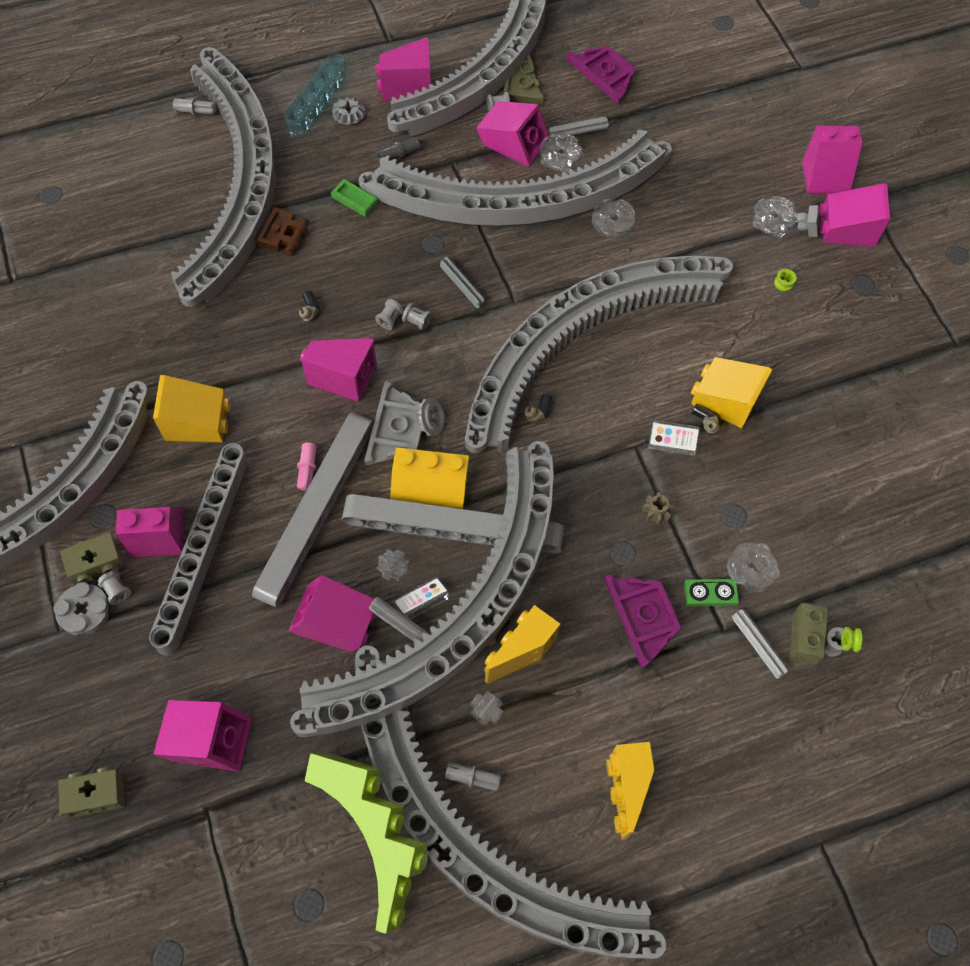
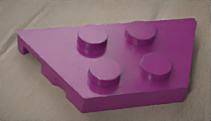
[566,46,636,104]
[604,575,681,669]

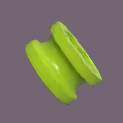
[774,269,797,292]
[841,627,862,652]

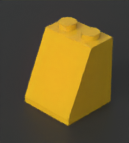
[691,357,772,428]
[153,375,231,442]

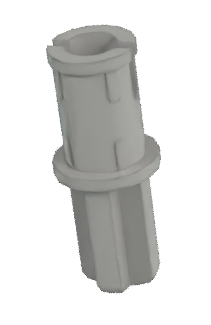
[173,98,216,115]
[445,762,501,791]

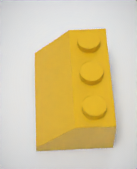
[390,447,469,509]

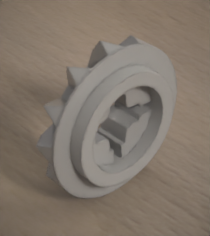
[332,97,365,125]
[417,398,444,436]

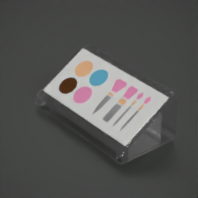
[648,420,700,456]
[393,577,450,620]

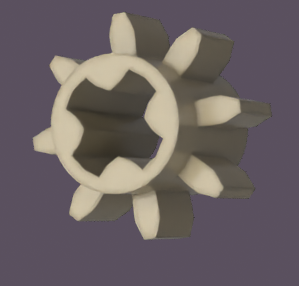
[642,492,674,525]

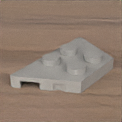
[364,381,422,465]

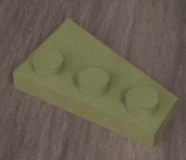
[503,53,544,104]

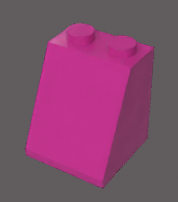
[376,38,431,101]
[476,101,550,166]
[802,126,863,194]
[819,184,890,247]
[300,338,377,402]
[115,507,185,558]
[288,575,376,652]
[154,700,252,771]

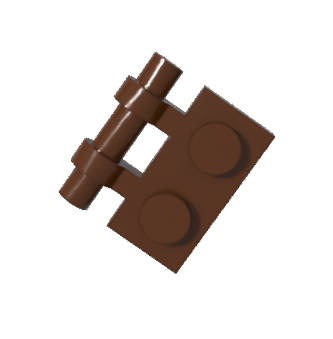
[256,207,309,256]

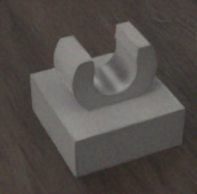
[797,205,819,237]

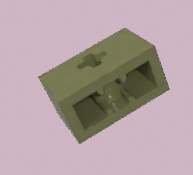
[59,532,125,585]
[789,603,828,666]
[58,767,125,819]

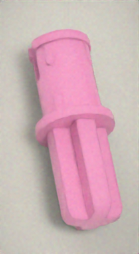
[297,443,317,491]

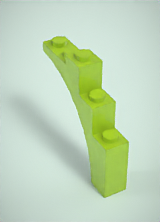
[305,752,428,934]

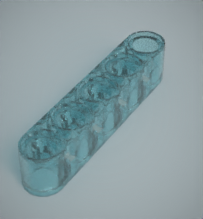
[285,53,347,137]

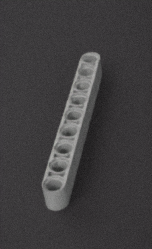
[252,412,374,608]
[149,443,248,656]
[341,494,564,554]

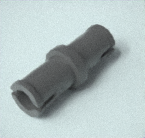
[377,137,420,161]

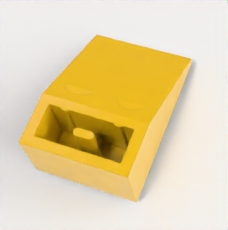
[484,605,560,684]
[606,742,654,840]

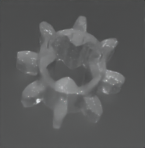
[376,549,410,581]
[470,691,503,726]

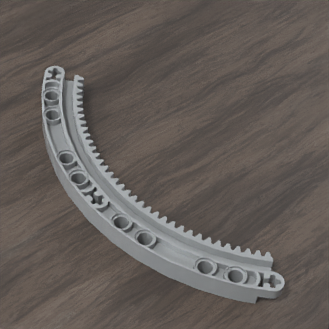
[387,0,547,137]
[171,47,276,307]
[359,130,672,226]
[465,256,733,453]
[0,381,150,570]
[290,441,553,737]
[355,646,666,959]

